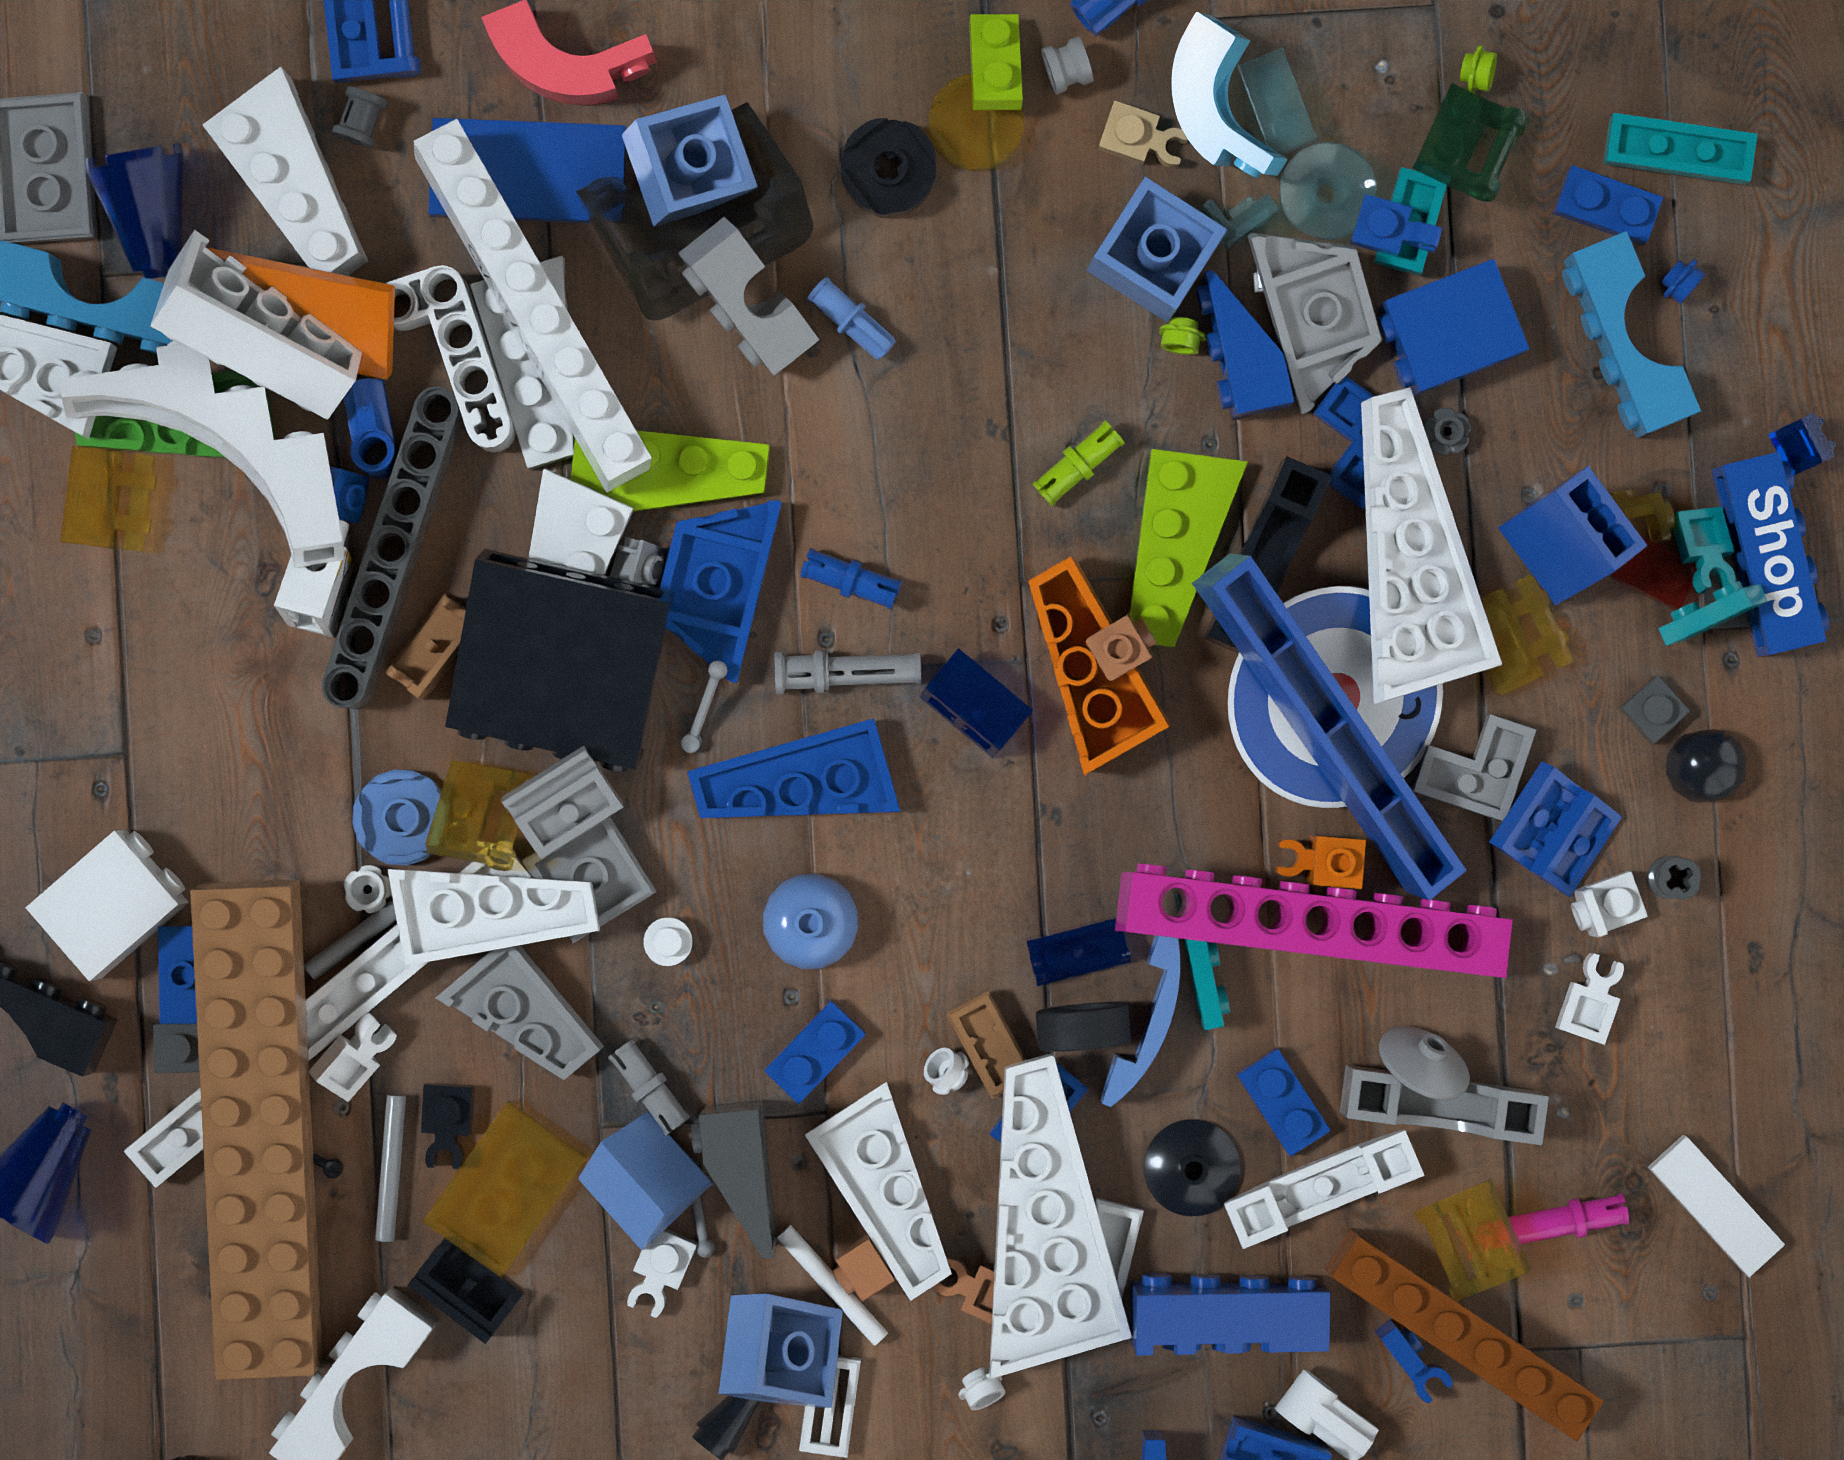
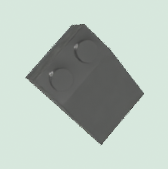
[691,1100,777,1259]

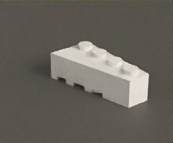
[150,230,362,420]

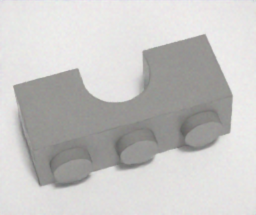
[678,217,819,376]

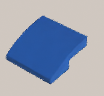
[1489,761,1622,897]

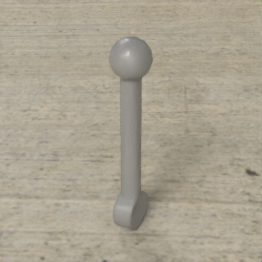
[681,661,727,753]
[691,1157,715,1258]

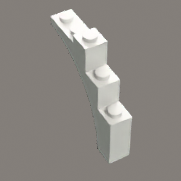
[58,341,345,568]

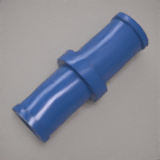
[800,548,902,610]

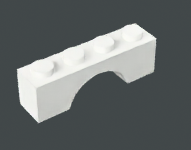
[269,1286,439,1460]

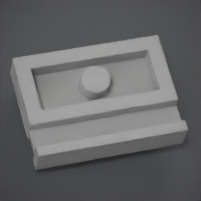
[501,746,624,859]

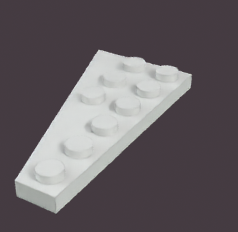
[1361,387,1502,704]
[989,1053,1132,1379]

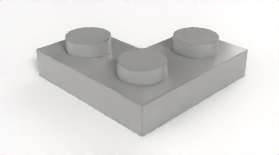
[1411,714,1536,821]

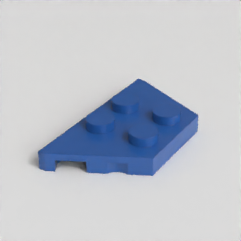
[660,500,782,684]

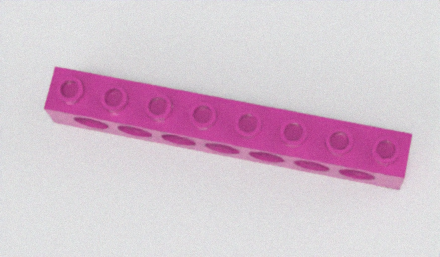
[1115,863,1513,978]

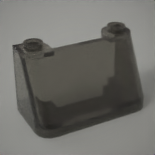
[576,102,813,321]

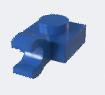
[1350,194,1443,257]
[1375,1319,1453,1404]

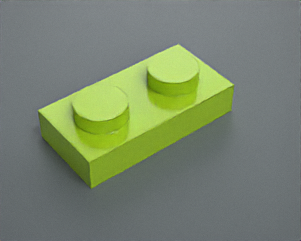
[969,14,1023,110]

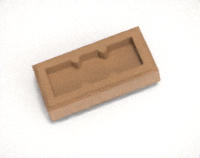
[946,990,1026,1099]

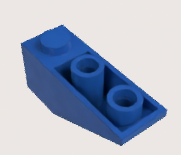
[1196,270,1294,420]

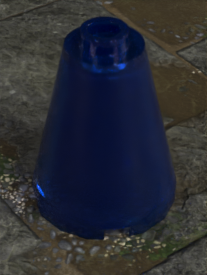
[83,143,184,279]
[0,1102,91,1244]

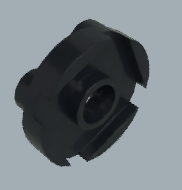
[841,118,936,218]

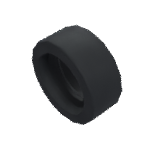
[1036,1002,1131,1052]

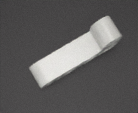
[386,265,516,453]

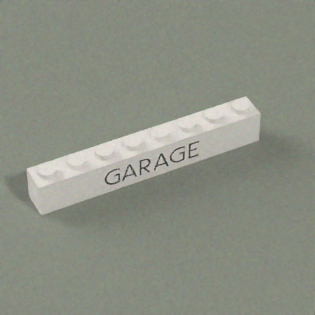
[413,119,652,493]

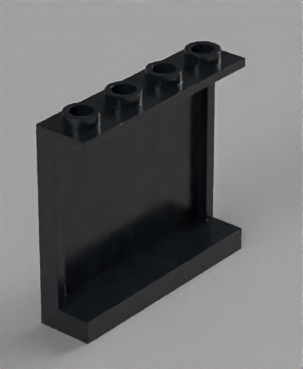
[445,549,675,772]

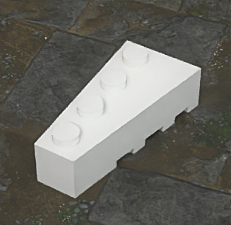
[203,67,368,276]

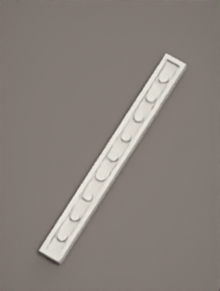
[124,838,531,1188]

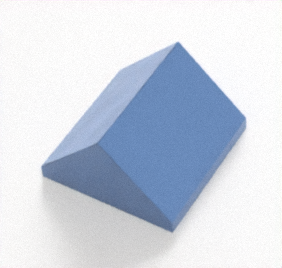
[578,1112,714,1250]

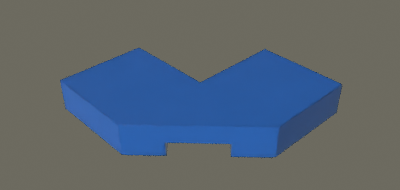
[1312,376,1374,510]

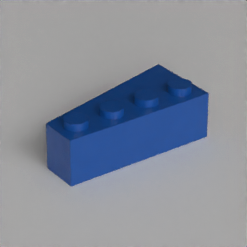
[1130,1273,1330,1356]

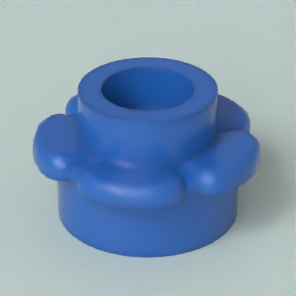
[1661,259,1706,304]

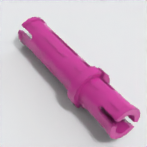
[1478,1193,1629,1253]

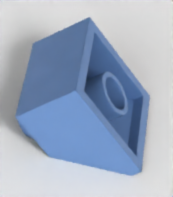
[622,94,758,227]
[1086,177,1228,323]
[719,1294,843,1408]

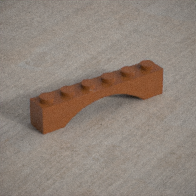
[1324,1229,1604,1442]

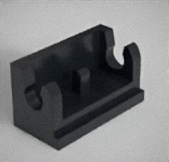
[408,1236,524,1344]

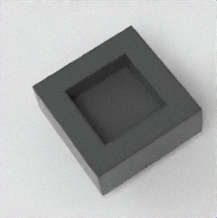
[1618,675,1690,744]
[153,1023,199,1073]

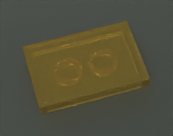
[422,1101,587,1278]

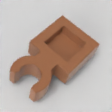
[933,1257,994,1324]

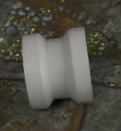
[1041,36,1094,95]

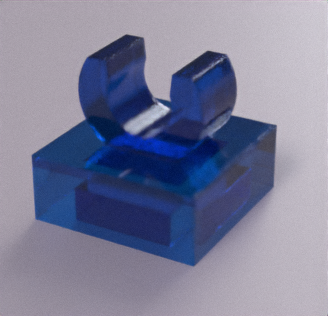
[1768,413,1836,476]

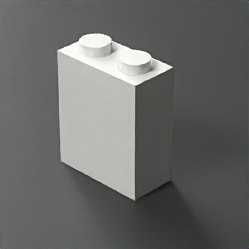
[25,830,189,982]

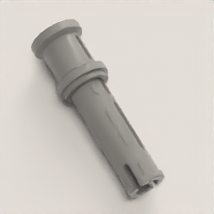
[774,650,921,695]

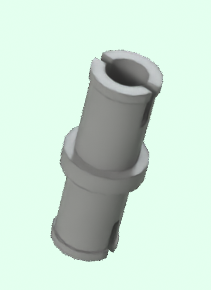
[608,1039,691,1136]

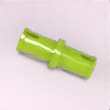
[1032,420,1125,507]

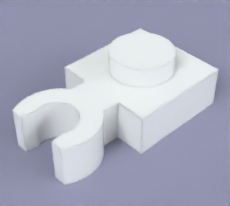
[1555,953,1624,1045]
[308,1013,397,1102]
[627,1229,697,1318]

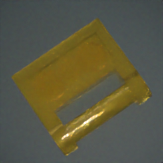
[425,760,533,871]
[1413,1179,1532,1301]

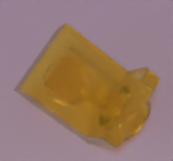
[1609,488,1675,544]

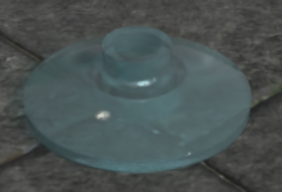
[1279,142,1377,240]

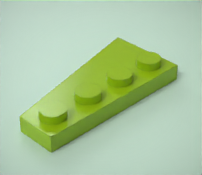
[571,430,770,512]

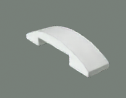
[1224,1129,1425,1249]

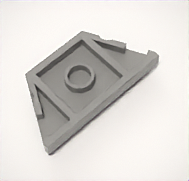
[1247,233,1382,414]

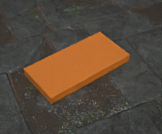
[207,247,395,380]

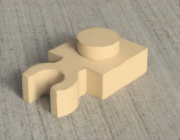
[1098,100,1188,168]

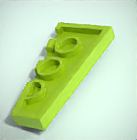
[1129,449,1248,648]

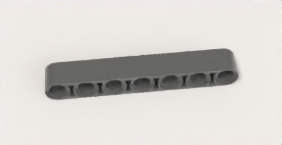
[322,386,463,709]

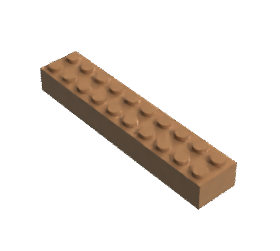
[190,879,323,1380]

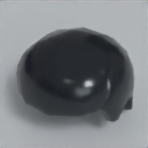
[1666,729,1747,803]

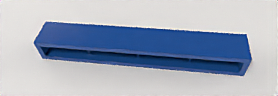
[1192,553,1467,901]

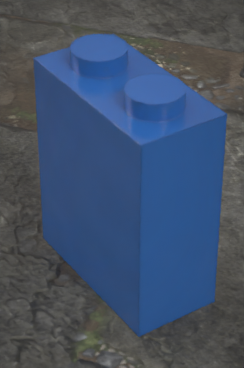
[1376,259,1529,397]
[1498,466,1648,606]

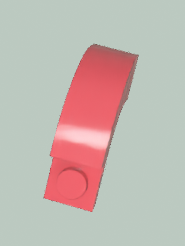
[481,0,657,106]

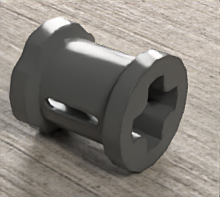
[331,86,388,149]
[1647,856,1701,900]

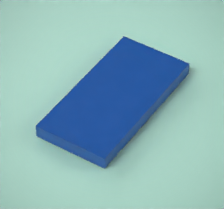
[428,118,627,225]

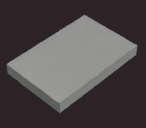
[0,92,98,245]

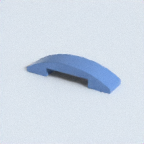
[1099,936,1180,1107]

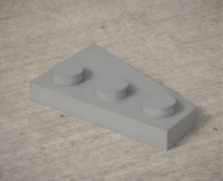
[435,945,604,1080]

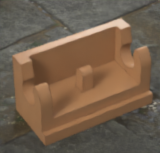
[386,594,466,700]

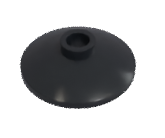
[1143,1119,1241,1217]

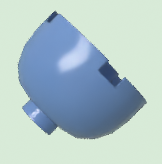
[763,873,859,970]

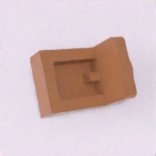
[1086,614,1157,681]

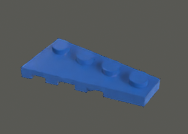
[687,718,901,818]

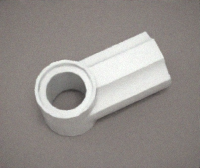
[1275,1369,1379,1460]

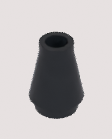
[692,1396,760,1460]

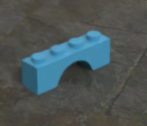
[1562,231,1701,438]
[0,240,173,354]

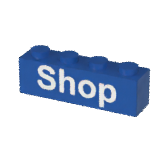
[1711,451,1829,657]

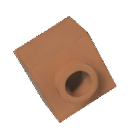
[833,1234,895,1302]

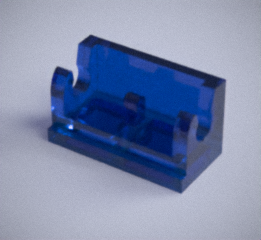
[919,648,1033,758]
[1025,915,1131,986]

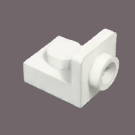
[1571,871,1648,938]

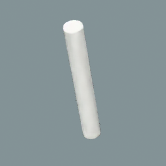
[776,1225,888,1346]

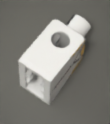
[274,520,354,638]

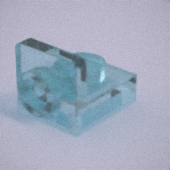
[1200,194,1279,251]

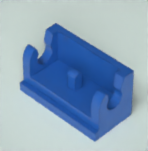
[1219,1415,1332,1460]

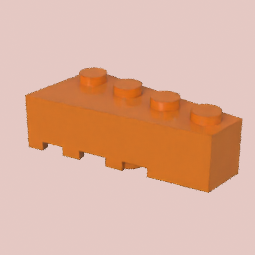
[1028,556,1171,775]

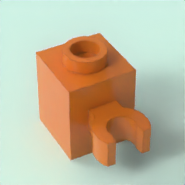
[1275,835,1366,889]

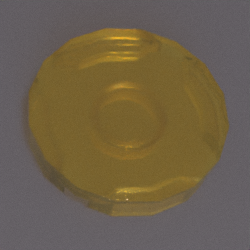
[929,74,1024,171]

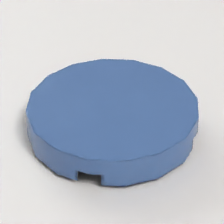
[352,769,451,866]

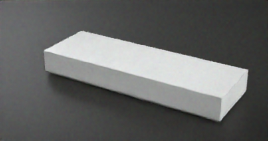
[1648,1135,1785,1277]

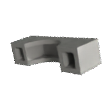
[1339,1064,1549,1145]

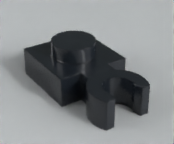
[421,1083,475,1169]

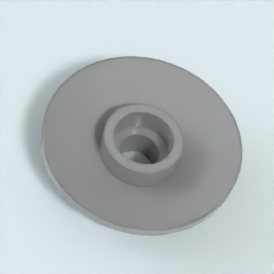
[1379,1025,1470,1100]

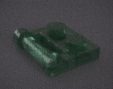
[1412,83,1529,202]

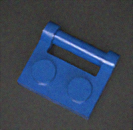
[323,0,421,84]

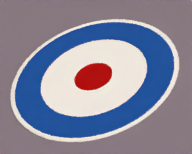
[1228,586,1443,808]

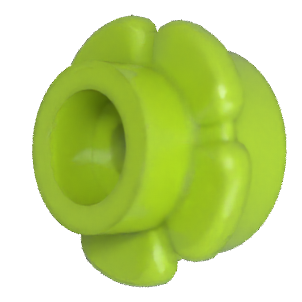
[1460,45,1497,94]
[1159,317,1206,355]

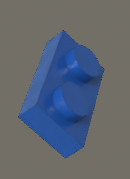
[1553,165,1663,246]
[764,1000,866,1104]
[1236,1048,1331,1157]

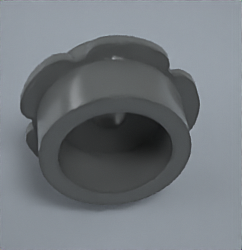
[1424,408,1471,455]

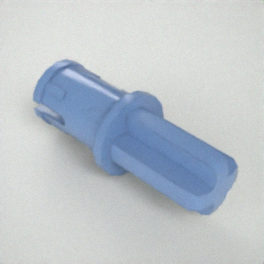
[807,277,895,360]

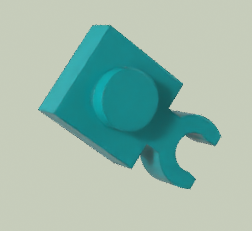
[1670,506,1736,594]

